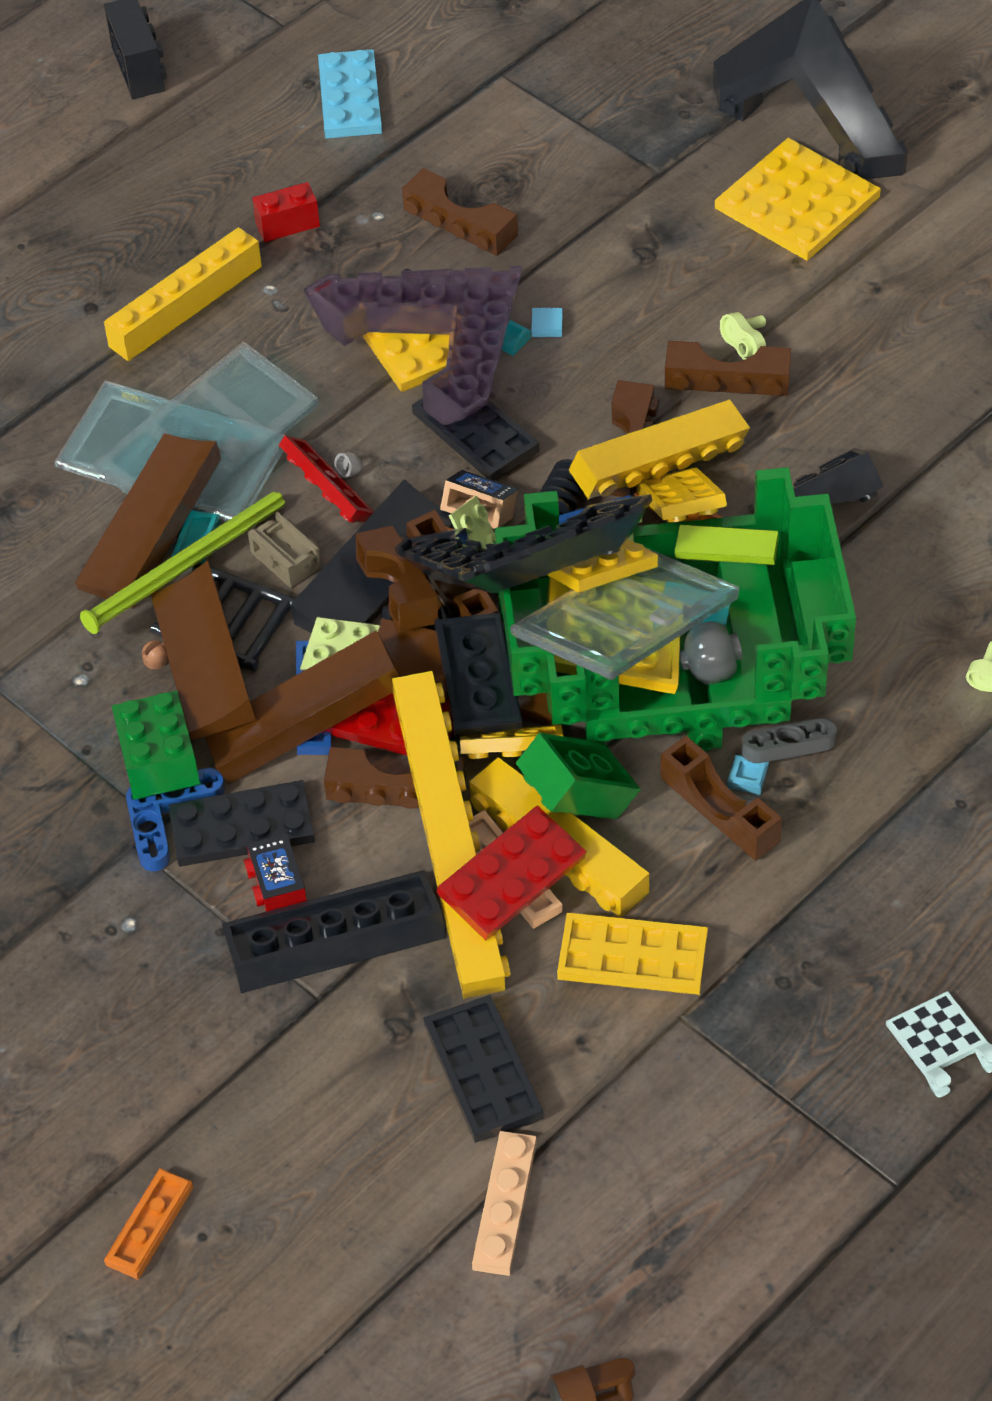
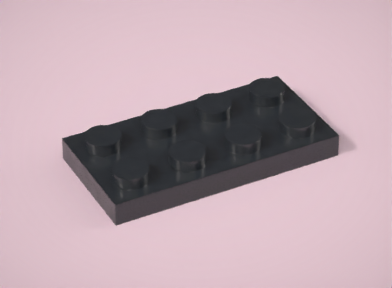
[412,375,540,481]
[168,780,315,867]
[423,994,544,1143]

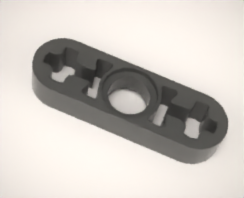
[742,719,837,763]

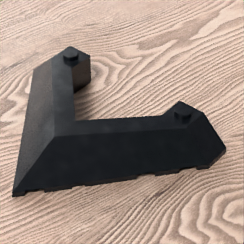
[713,0,908,179]
[394,494,653,594]

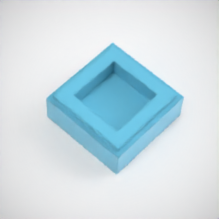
[531,308,563,337]
[727,755,769,795]

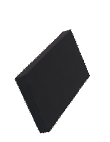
[434,612,522,736]

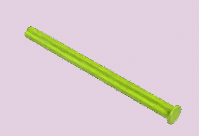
[80,492,285,634]

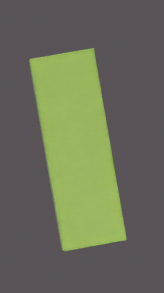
[675,525,779,565]

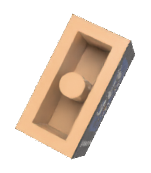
[440,470,519,529]

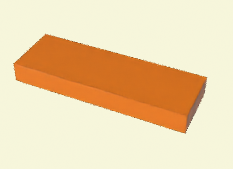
[104,1168,193,1280]

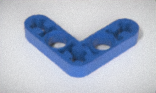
[126,768,225,872]

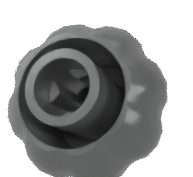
[679,621,743,684]

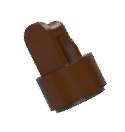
[547,1358,636,1401]

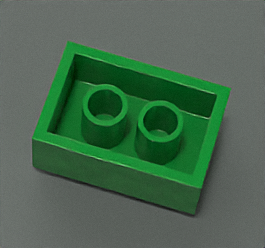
[111,690,200,800]
[516,733,641,819]

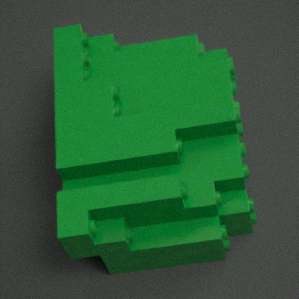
[493,467,856,751]

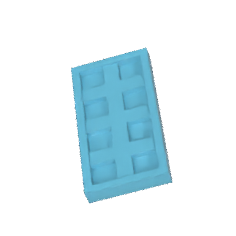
[318,49,382,139]

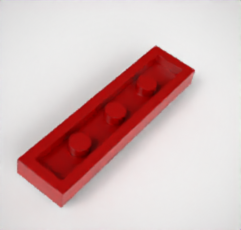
[279,435,374,523]

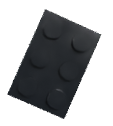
[104,0,167,100]

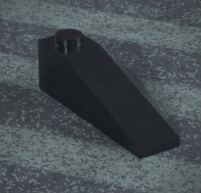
[748,448,884,514]

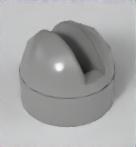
[334,452,362,478]

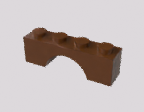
[402,168,518,256]
[665,340,791,396]
[610,380,659,497]
[406,510,498,618]
[356,526,442,631]
[661,736,782,861]
[324,747,466,809]

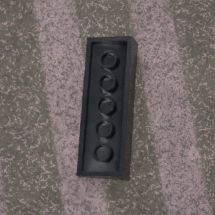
[291,479,455,633]
[222,870,446,993]

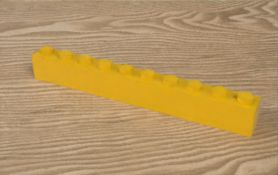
[392,671,510,999]

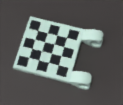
[886,991,992,1098]

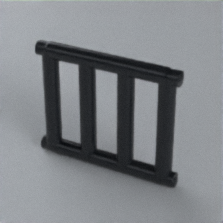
[150,563,296,671]

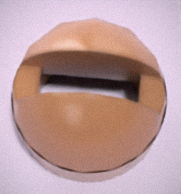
[142,640,169,669]

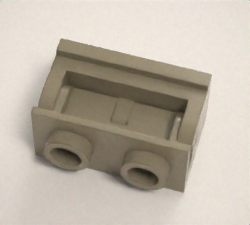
[248,512,321,589]

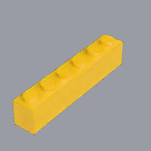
[104,227,262,362]
[569,399,750,499]
[469,757,649,918]

